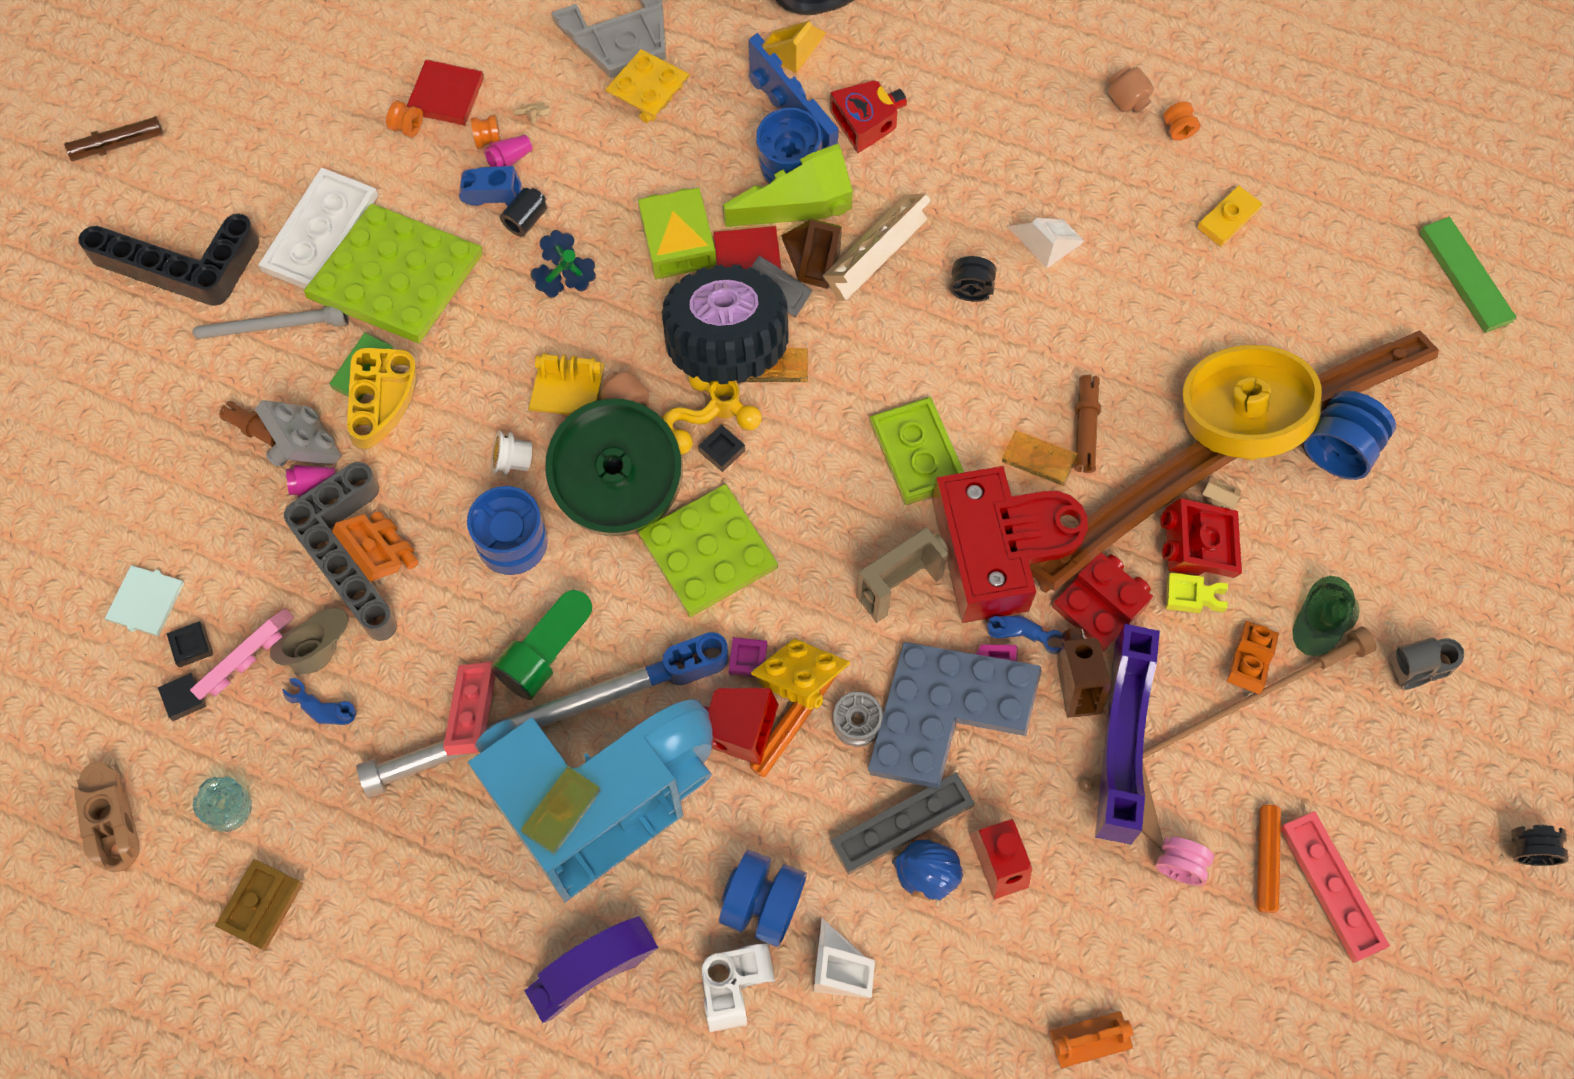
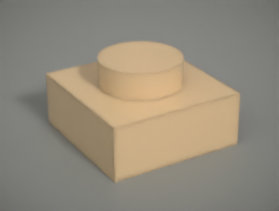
[1202,476,1241,508]

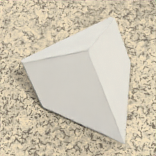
[1007,218,1084,268]
[814,918,875,998]

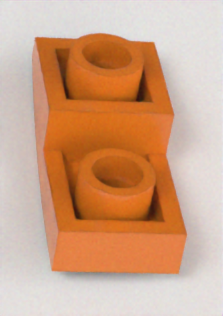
[1226,621,1279,695]

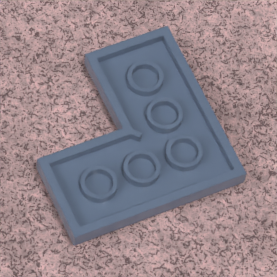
[868,642,1042,789]

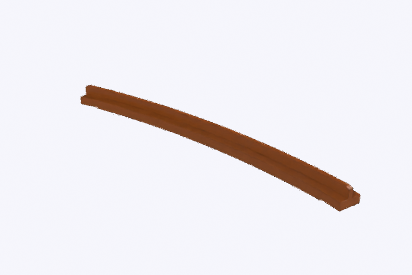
[1030,330,1439,593]

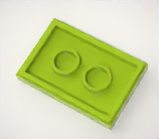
[869,397,964,506]

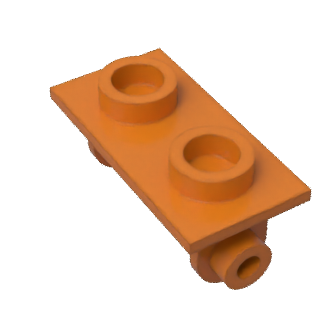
[1049,1011,1134,1069]

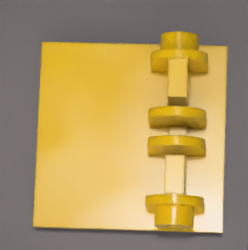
[605,49,690,123]
[528,353,605,415]
[751,638,850,710]

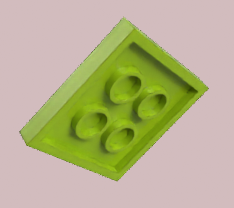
[639,484,778,618]

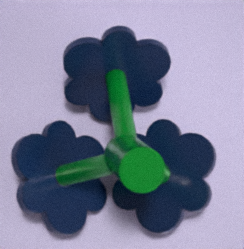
[530,230,596,298]

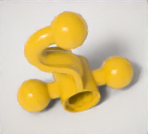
[662,376,762,455]

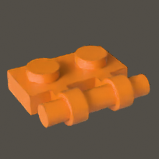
[332,511,419,582]

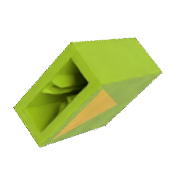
[638,188,716,279]

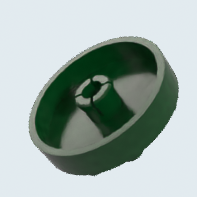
[545,398,683,536]

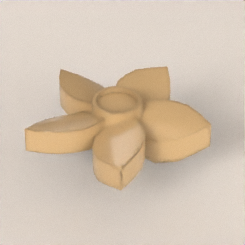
[513,102,551,123]

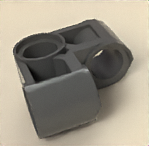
[1388,637,1464,690]

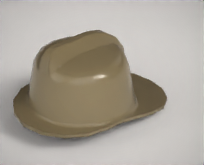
[270,608,348,675]

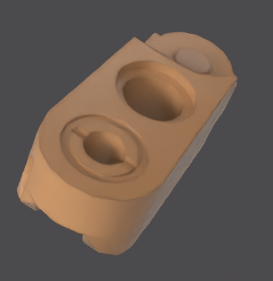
[74,762,140,873]

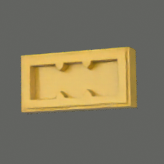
[1197,185,1263,247]

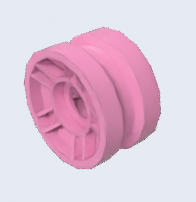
[1155,836,1215,886]

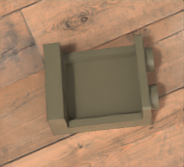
[856,527,948,623]

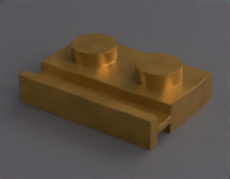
[215,859,303,951]

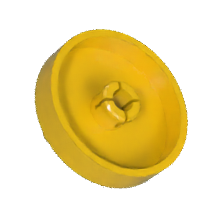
[1183,345,1322,460]

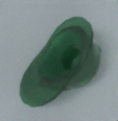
[1293,576,1360,657]

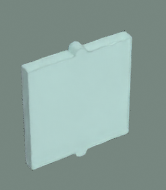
[105,565,184,637]

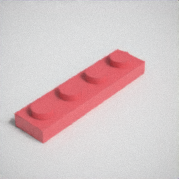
[1281,811,1390,963]

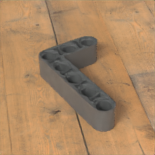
[284,462,397,641]

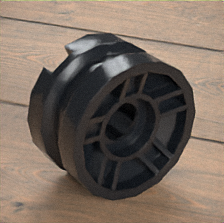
[949,256,997,302]
[1511,825,1569,866]

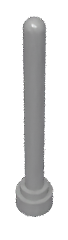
[192,306,349,339]

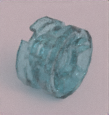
[193,776,252,832]

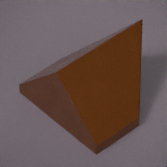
[781,219,842,289]

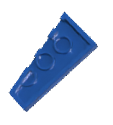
[748,33,839,149]

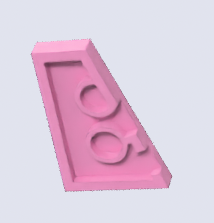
[190,608,295,700]

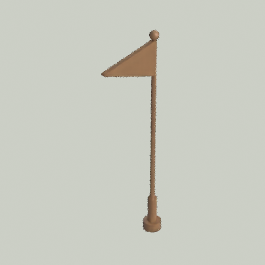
[1078,626,1376,851]

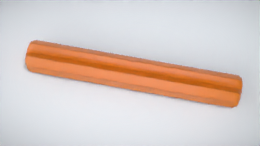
[750,676,837,777]

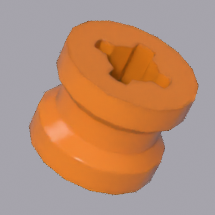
[386,100,423,138]
[1163,101,1201,140]
[471,115,501,149]

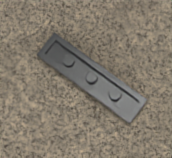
[830,772,975,875]

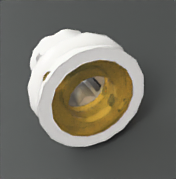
[491,430,532,475]

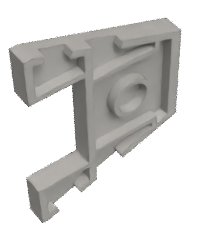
[551,0,666,78]

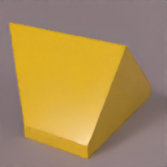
[762,21,827,73]

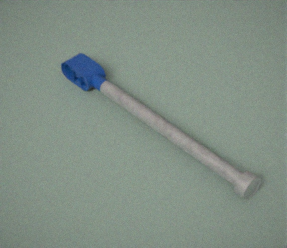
[356,632,729,799]

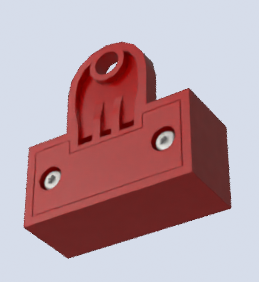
[932,466,1088,623]

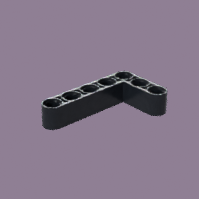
[78,213,260,306]

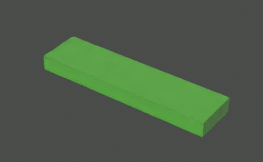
[1419,217,1516,333]

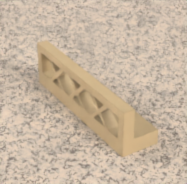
[823,194,931,300]

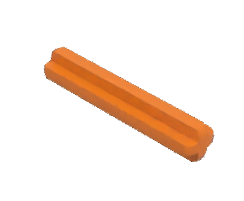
[1257,804,1281,913]

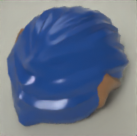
[892,838,964,901]

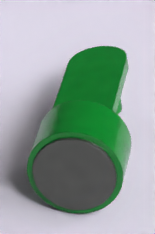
[491,590,592,700]

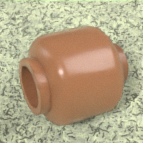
[1108,66,1154,113]
[600,371,649,407]

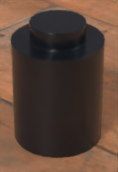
[500,188,547,237]

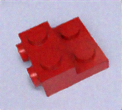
[1160,498,1242,578]
[1052,552,1154,652]

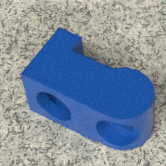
[459,166,522,207]

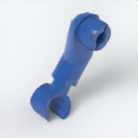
[987,615,1064,654]
[282,678,356,725]

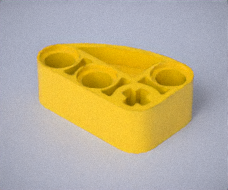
[347,348,417,449]

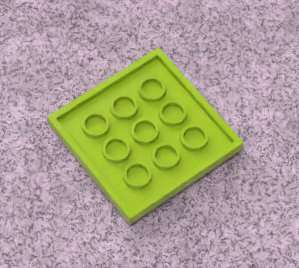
[304,203,483,344]

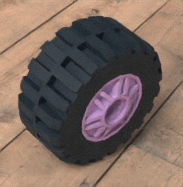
[662,264,789,384]

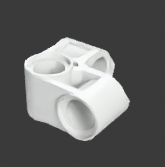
[702,944,776,1032]

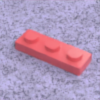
[443,662,495,756]

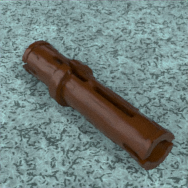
[64,116,163,162]

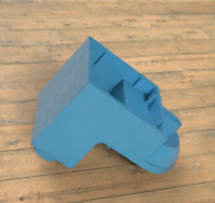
[468,699,713,903]

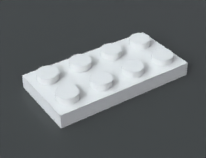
[258,167,379,289]

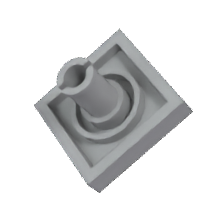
[255,400,342,467]

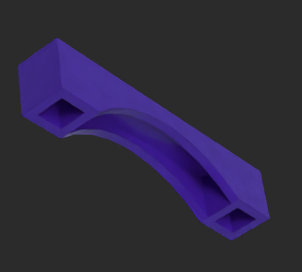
[1095,624,1160,845]

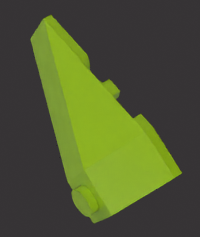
[723,144,853,227]

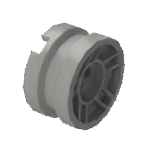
[832,691,883,747]

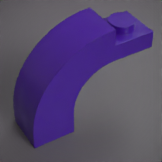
[524,916,659,1023]

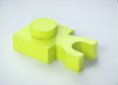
[1165,573,1228,614]

